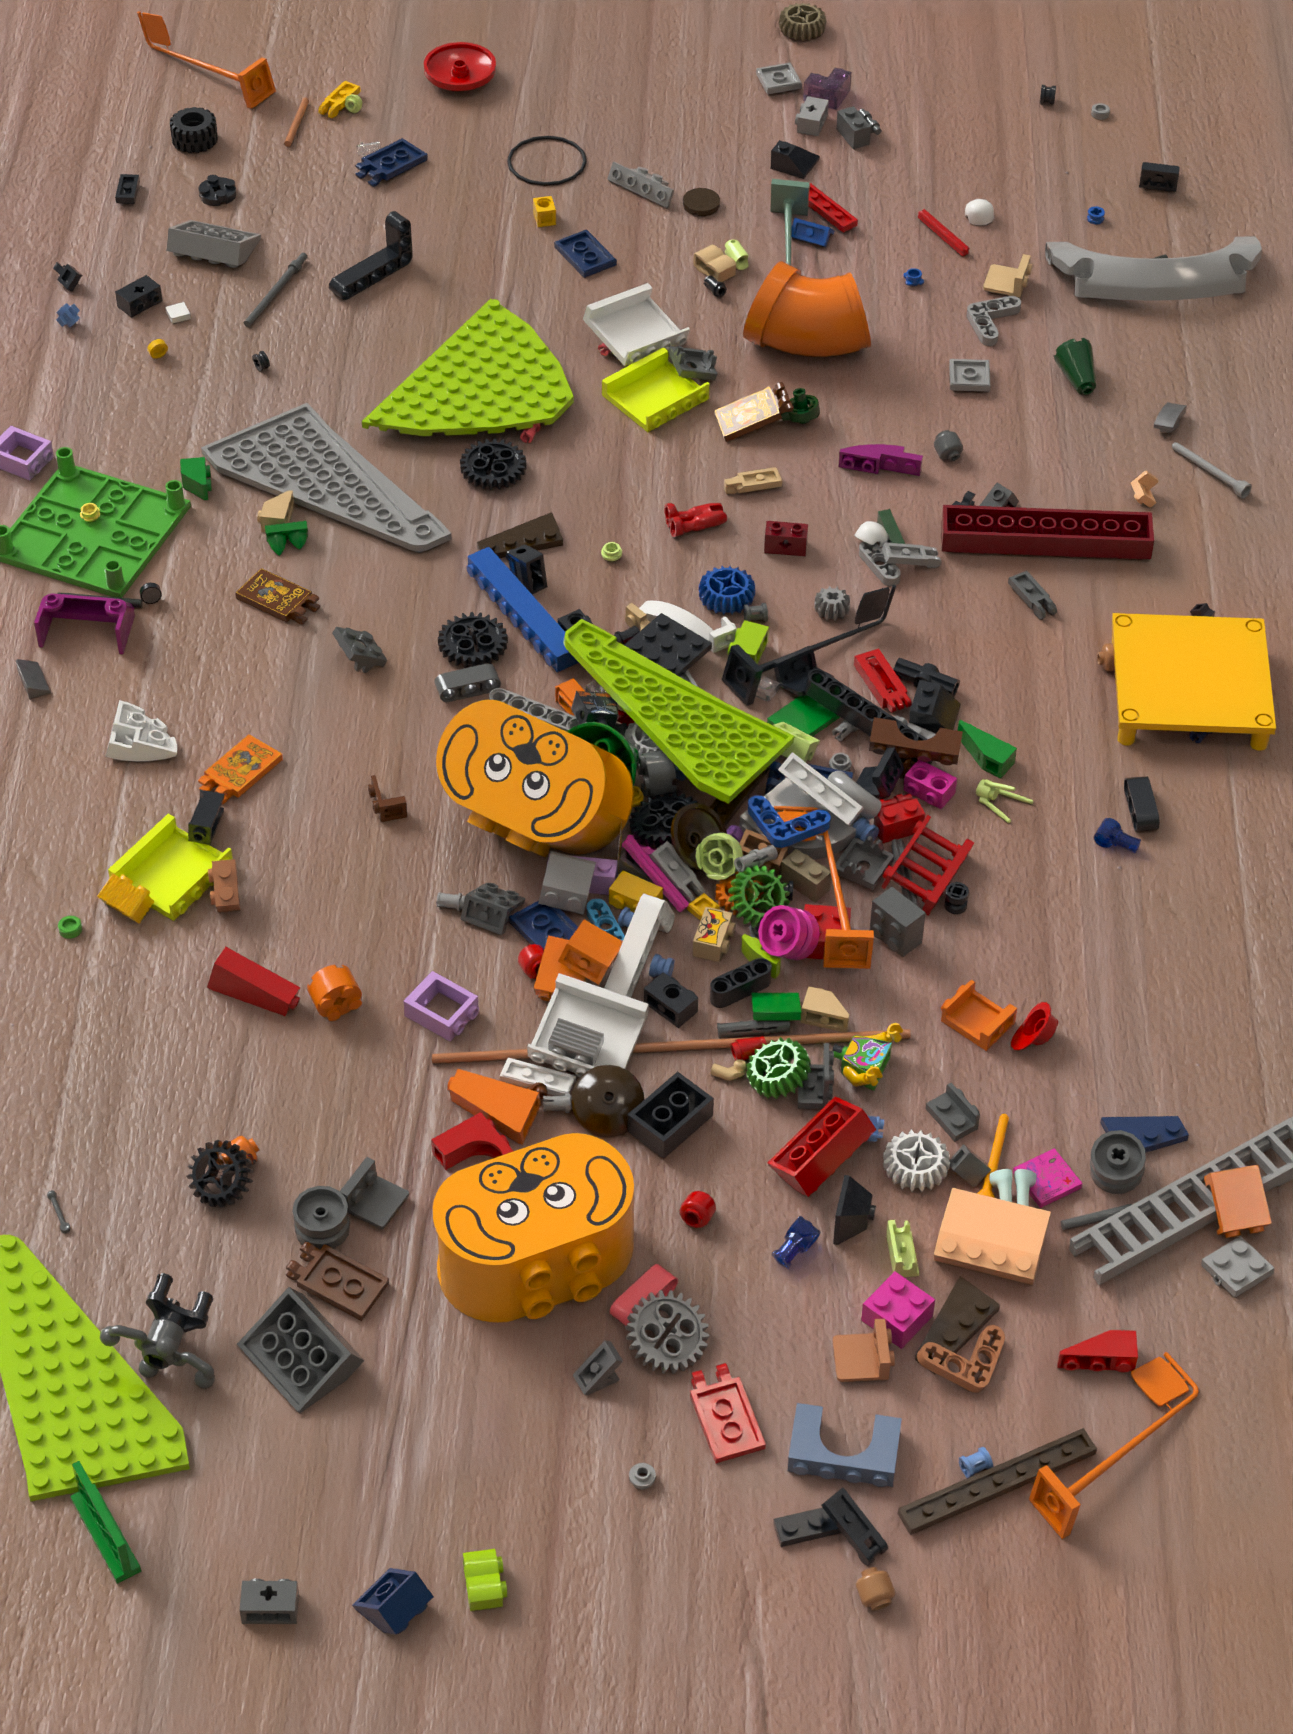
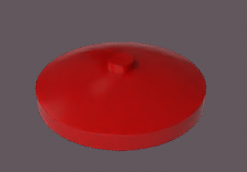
[424,42,496,91]

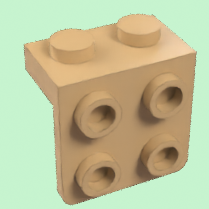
[983,254,1033,297]

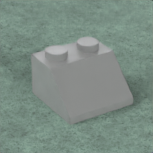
[538,851,596,914]

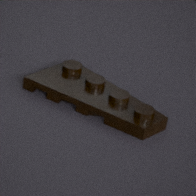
[477,512,563,558]
[915,1276,1000,1375]

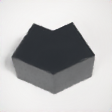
[1190,603,1215,617]

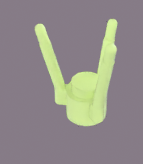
[976,779,1033,823]

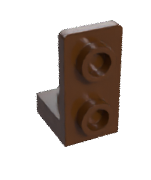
[368,775,407,822]

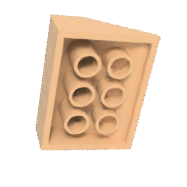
[934,1188,1051,1285]

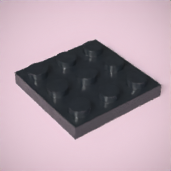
[624,613,712,677]

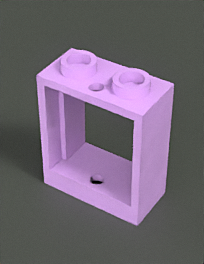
[0,426,54,481]
[403,971,479,1041]

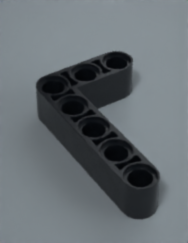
[329,211,413,300]

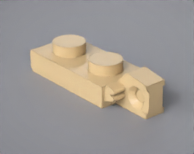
[724,467,783,494]

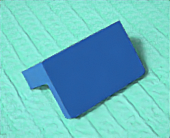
[792,218,835,247]

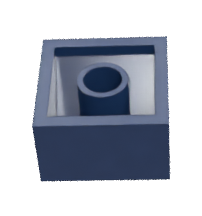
[352,1568,434,1635]

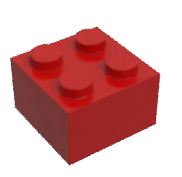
[804,904,851,959]

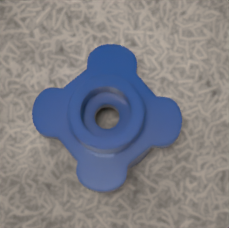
[903,268,924,286]

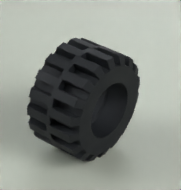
[170,107,218,153]

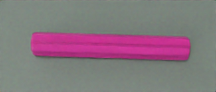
[622,836,689,912]

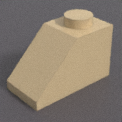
[257,490,294,532]
[801,987,849,1032]

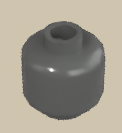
[934,430,963,462]

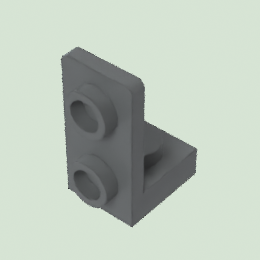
[979,482,1019,507]

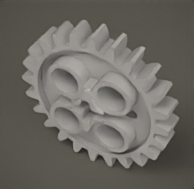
[625,1290,709,1374]

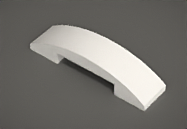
[639,601,714,641]

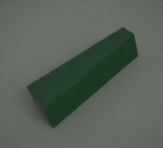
[877,509,905,544]

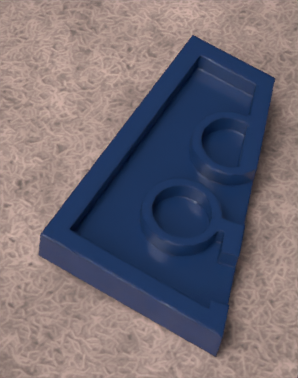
[1100,1116,1189,1153]

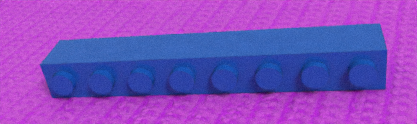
[466,547,579,673]

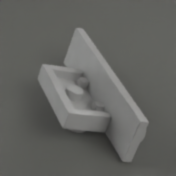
[607,162,674,208]

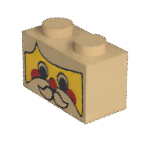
[693,907,736,962]

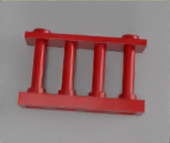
[881,815,974,916]

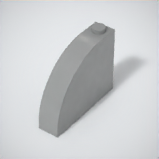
[739,778,856,860]

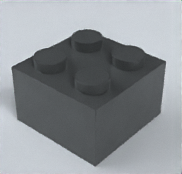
[870,887,925,957]

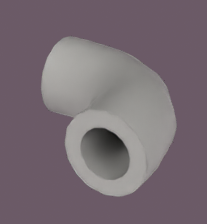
[827,771,881,820]

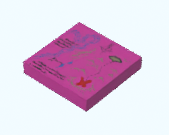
[1013,1148,1082,1208]

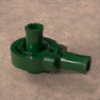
[781,388,820,424]

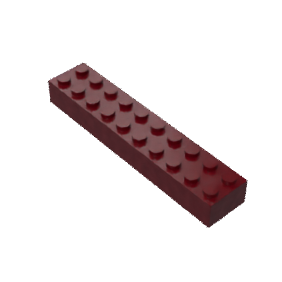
[941,505,1154,560]

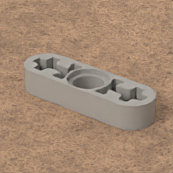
[859,541,901,586]

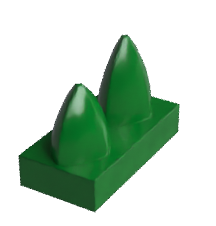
[265,521,308,556]

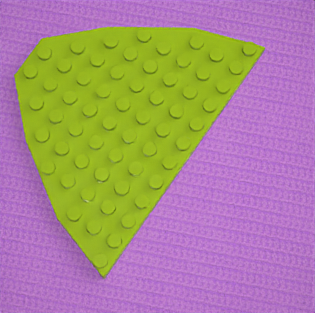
[362,299,574,436]

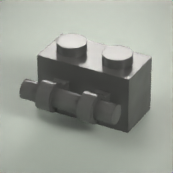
[836,106,882,149]

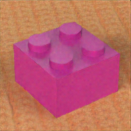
[861,1271,935,1349]

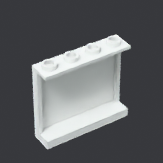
[583,283,690,366]
[527,973,649,1077]

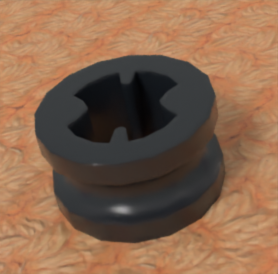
[252,351,270,371]

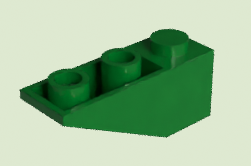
[957,720,1017,779]

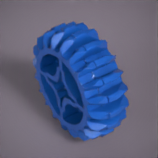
[698,565,756,615]

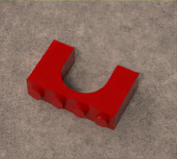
[431,1112,514,1170]

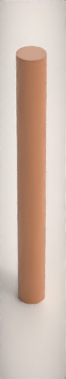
[284,97,309,147]

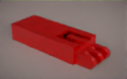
[854,648,912,713]

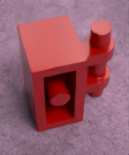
[874,794,926,844]

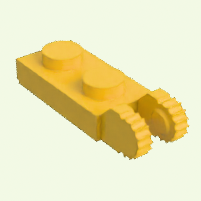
[318,81,361,118]

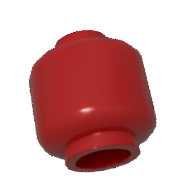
[518,944,544,979]
[680,1191,716,1228]

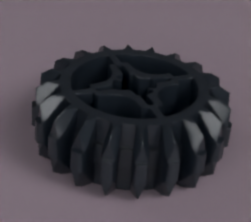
[186,1140,254,1208]

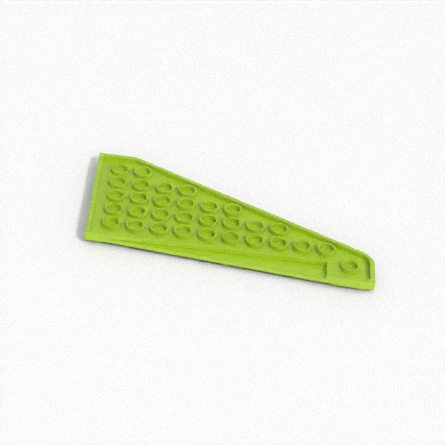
[563,619,795,804]
[0,1235,190,1502]

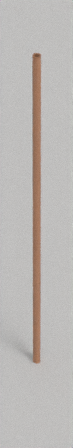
[432,1029,911,1064]

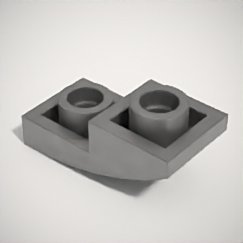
[1153,402,1187,433]

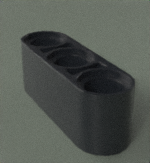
[1124,776,1160,831]
[710,958,772,1008]

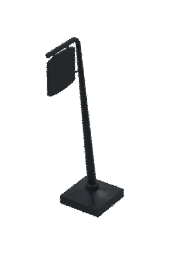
[721,585,896,706]

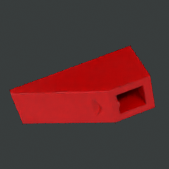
[1057,1330,1138,1372]

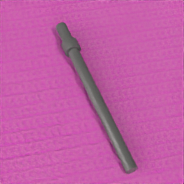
[244,252,308,327]

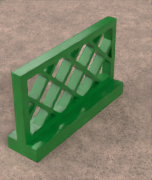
[70,1461,142,1584]

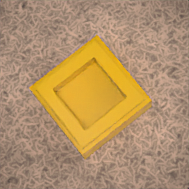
[687,893,720,921]

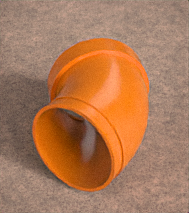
[743,261,871,357]

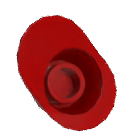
[1011,1002,1058,1050]

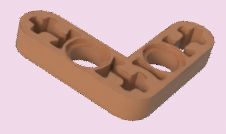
[917,1325,1005,1393]

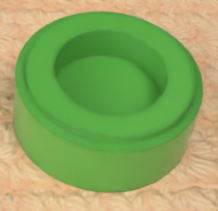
[58,916,82,939]

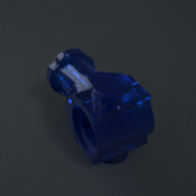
[772,1216,821,1268]

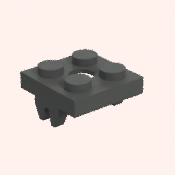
[668,346,717,380]
[332,627,387,673]
[836,836,895,890]

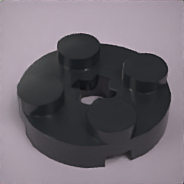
[198,175,237,206]

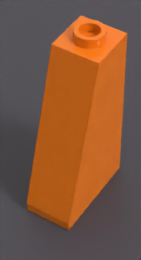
[447,1069,541,1145]

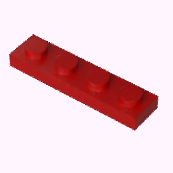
[809,183,858,233]

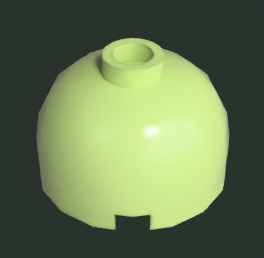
[695,833,743,880]

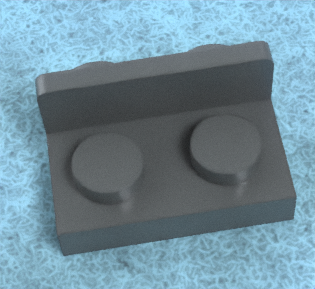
[926,1083,980,1142]

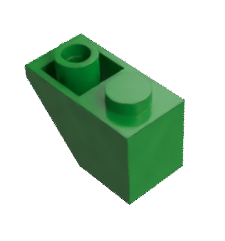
[180,457,212,500]

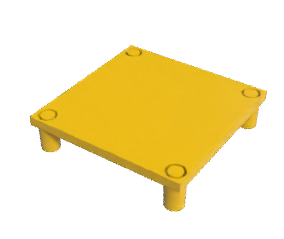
[1112,613,1276,751]

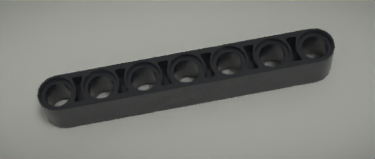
[804,669,933,765]

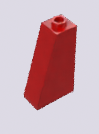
[207,946,300,1016]

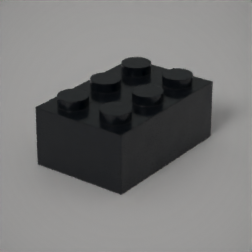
[628,1071,714,1159]

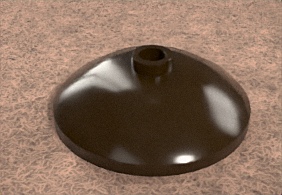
[671,803,727,871]
[571,1065,645,1137]

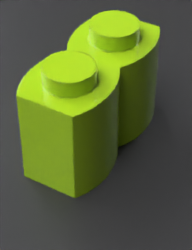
[463,1549,508,1611]

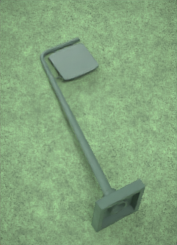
[770,179,810,265]

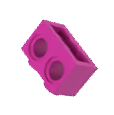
[903,760,957,809]

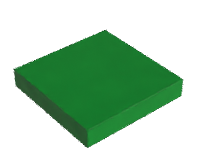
[751,993,801,1021]

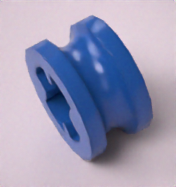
[1087,206,1105,224]

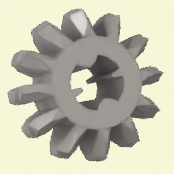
[814,586,850,621]

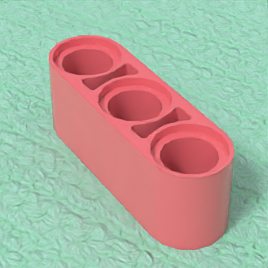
[610,1264,678,1326]

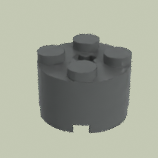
[637,750,677,797]

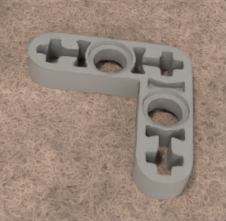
[966,296,1021,346]

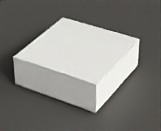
[165,302,191,324]

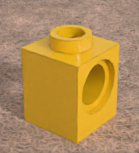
[533,196,556,227]

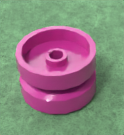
[758,905,820,961]

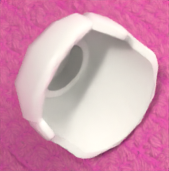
[965,199,994,225]
[854,521,889,547]

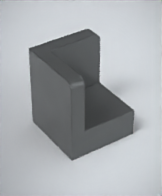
[949,1144,991,1187]

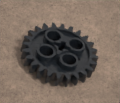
[460,438,526,490]
[438,612,508,668]
[629,792,698,849]

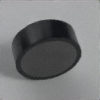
[139,582,162,604]

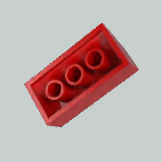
[767,1096,877,1197]

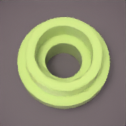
[345,94,362,113]
[601,542,622,561]

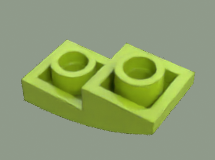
[741,934,781,979]

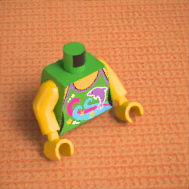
[832,1023,903,1091]

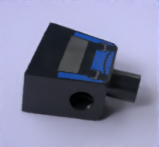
[506,545,548,595]

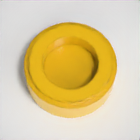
[147,339,168,359]

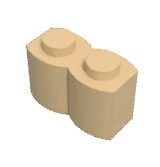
[693,245,736,282]

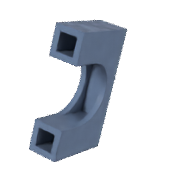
[787,1403,902,1487]

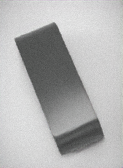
[434,664,501,702]

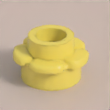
[80,503,100,522]

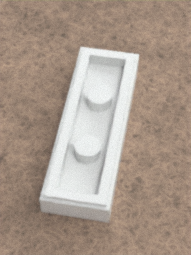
[500,1058,576,1096]

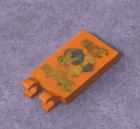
[198,734,283,804]

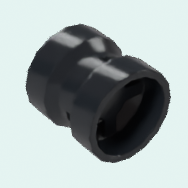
[944,882,969,914]

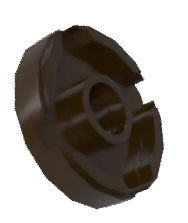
[683,188,720,216]

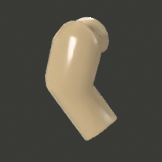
[710,1060,747,1081]

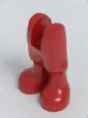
[664,503,727,537]

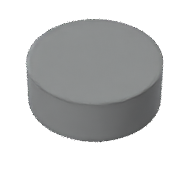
[1091,103,1110,120]

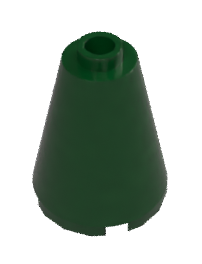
[1053,338,1096,395]

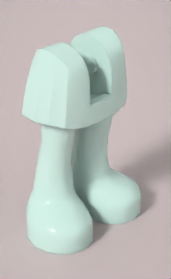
[989,1169,1037,1206]

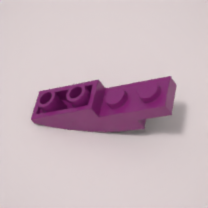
[838,444,923,476]

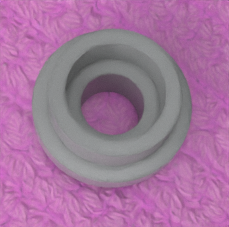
[829,753,852,771]
[629,1463,656,1489]

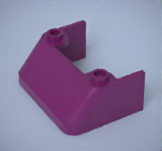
[34,593,135,654]

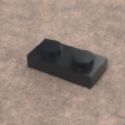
[115,174,140,204]

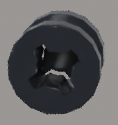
[1040,84,1056,104]

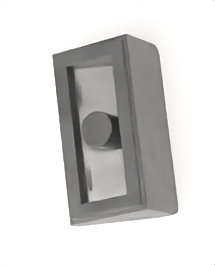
[16,659,50,699]

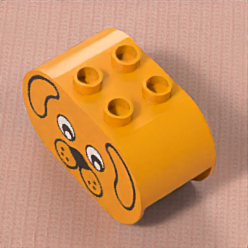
[436,700,634,858]
[433,1133,634,1323]

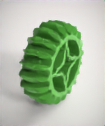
[728,865,790,927]
[746,1037,811,1099]

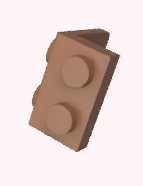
[832,1319,895,1382]

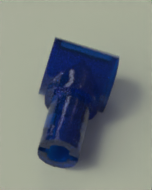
[1094,818,1141,853]

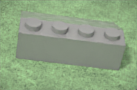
[166,220,261,268]

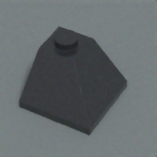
[770,140,820,179]
[833,1175,876,1245]

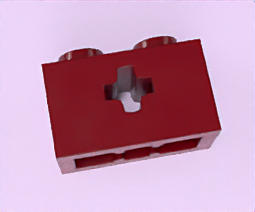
[764,521,808,557]

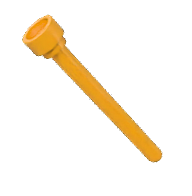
[977,1114,1009,1198]

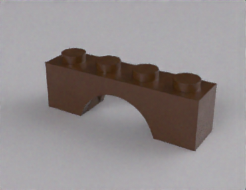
[869,717,963,766]

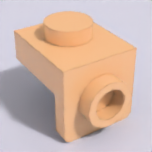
[1131,471,1159,508]

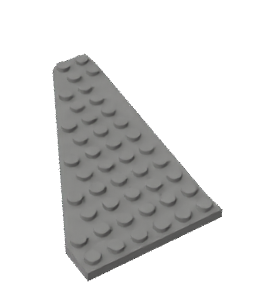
[201,403,452,553]

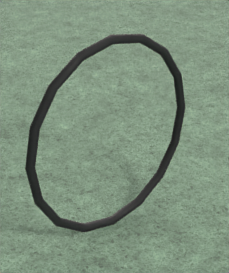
[507,135,587,186]

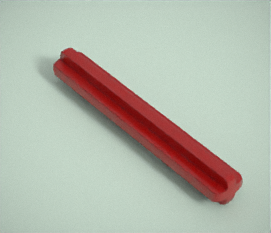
[918,209,970,256]

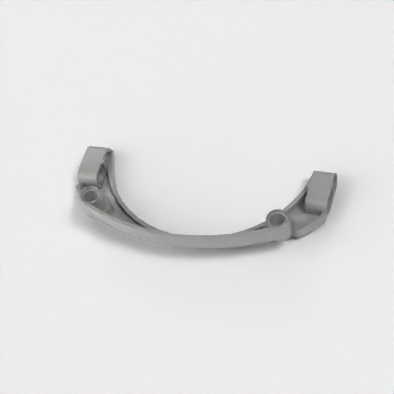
[1045,236,1262,301]

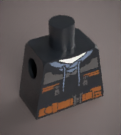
[571,691,618,729]

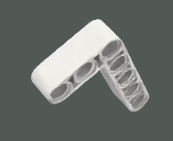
[604,894,675,998]

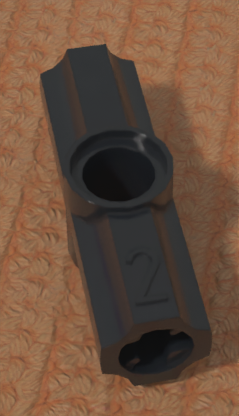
[893,658,960,697]

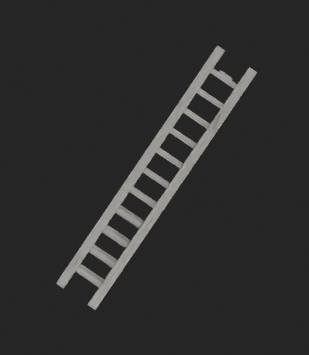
[1069,1116,1293,1285]

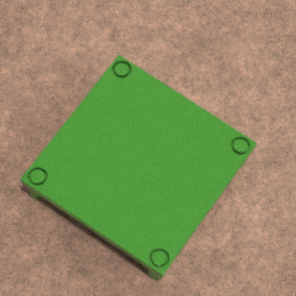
[0,447,191,598]

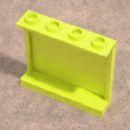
[602,347,710,432]
[108,813,233,921]

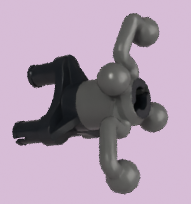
[100,1273,215,1389]

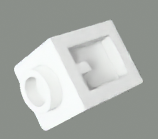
[709,617,737,653]

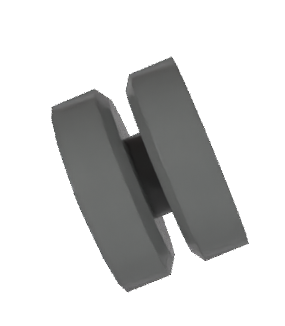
[1090,1130,1146,1194]
[292,1186,350,1249]

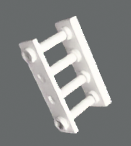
[778,752,864,826]

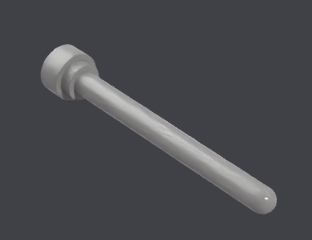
[1172,442,1252,499]

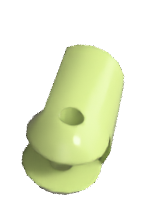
[725,239,749,270]

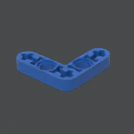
[748,795,831,848]

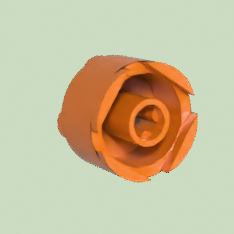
[307,965,362,1021]

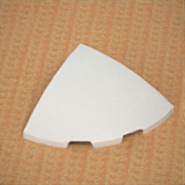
[106,700,177,761]

